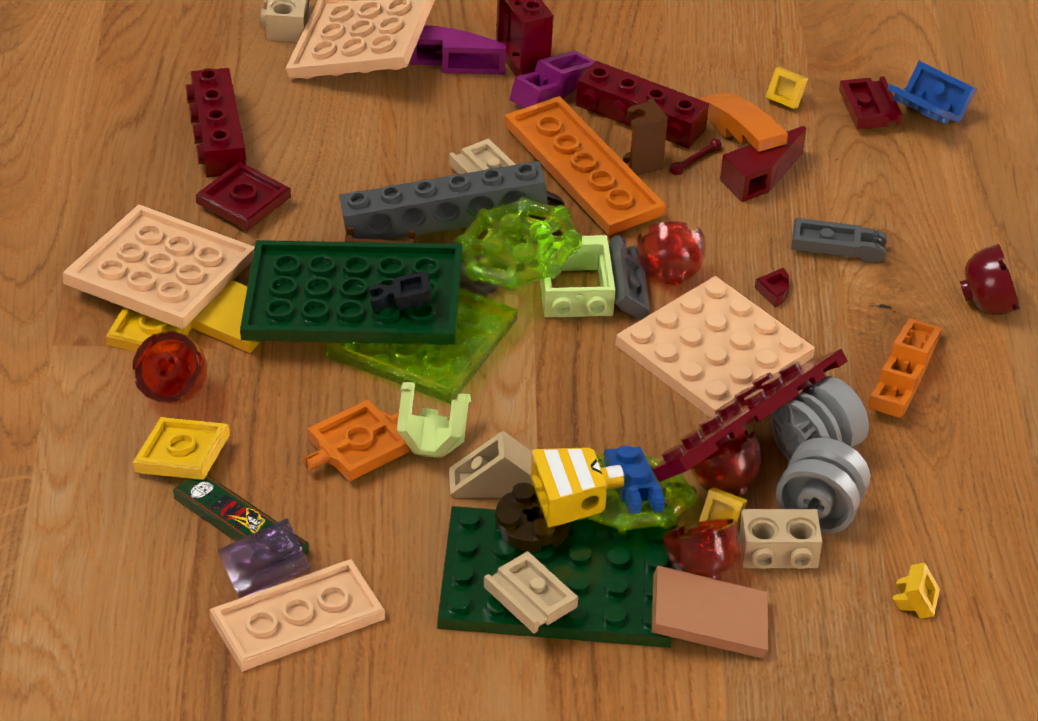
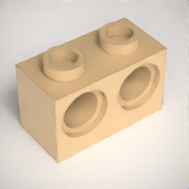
[260,0,310,42]
[738,509,822,569]

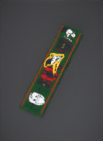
[173,474,309,573]

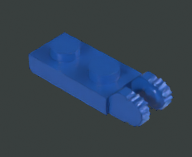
[604,446,665,514]

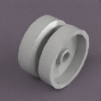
[776,438,871,534]

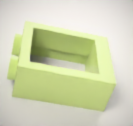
[537,235,615,317]

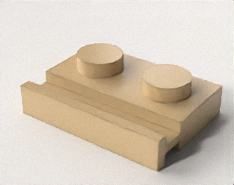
[449,138,516,174]
[484,551,578,633]

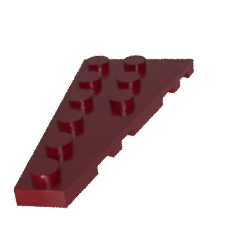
[652,349,848,482]

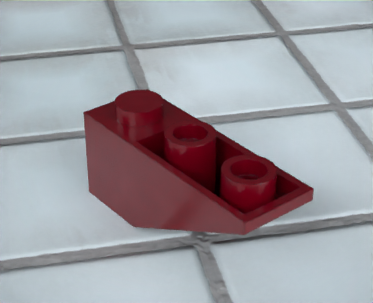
[720,126,806,202]

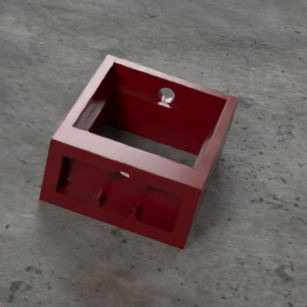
[496,0,554,77]

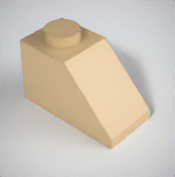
[449,431,532,498]

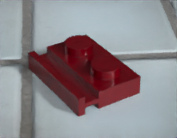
[839,76,903,129]

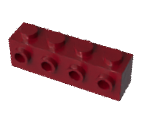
[576,61,709,149]
[185,68,246,177]

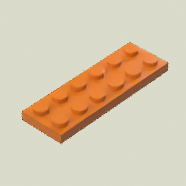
[504,96,666,236]

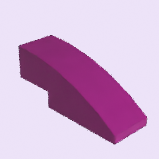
[410,25,506,74]
[509,50,595,108]

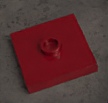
[196,161,291,231]

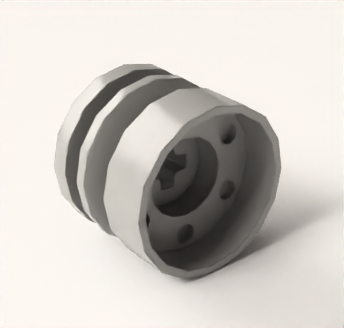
[770,376,869,461]

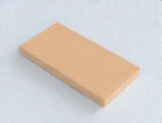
[210,559,385,672]

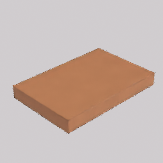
[651,565,768,659]

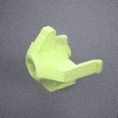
[397,382,471,458]

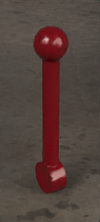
[670,138,722,175]

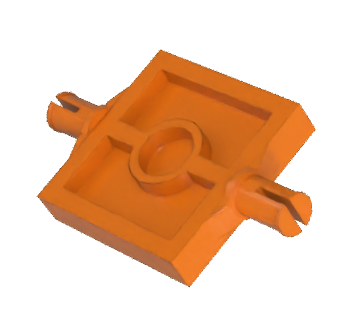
[302,400,414,482]

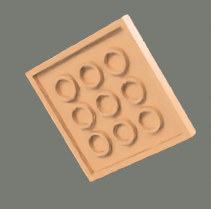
[285,0,435,79]
[63,204,255,329]
[615,276,815,417]

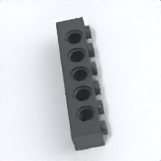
[339,161,548,240]

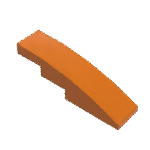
[698,92,788,152]
[867,318,942,418]

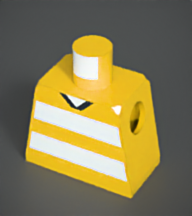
[530,448,624,527]

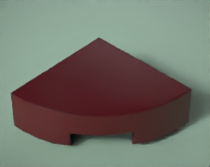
[755,268,789,308]

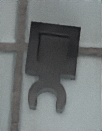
[369,271,433,312]

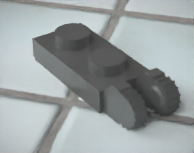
[791,218,887,263]
[608,235,650,320]

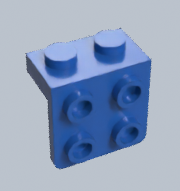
[887,61,977,124]

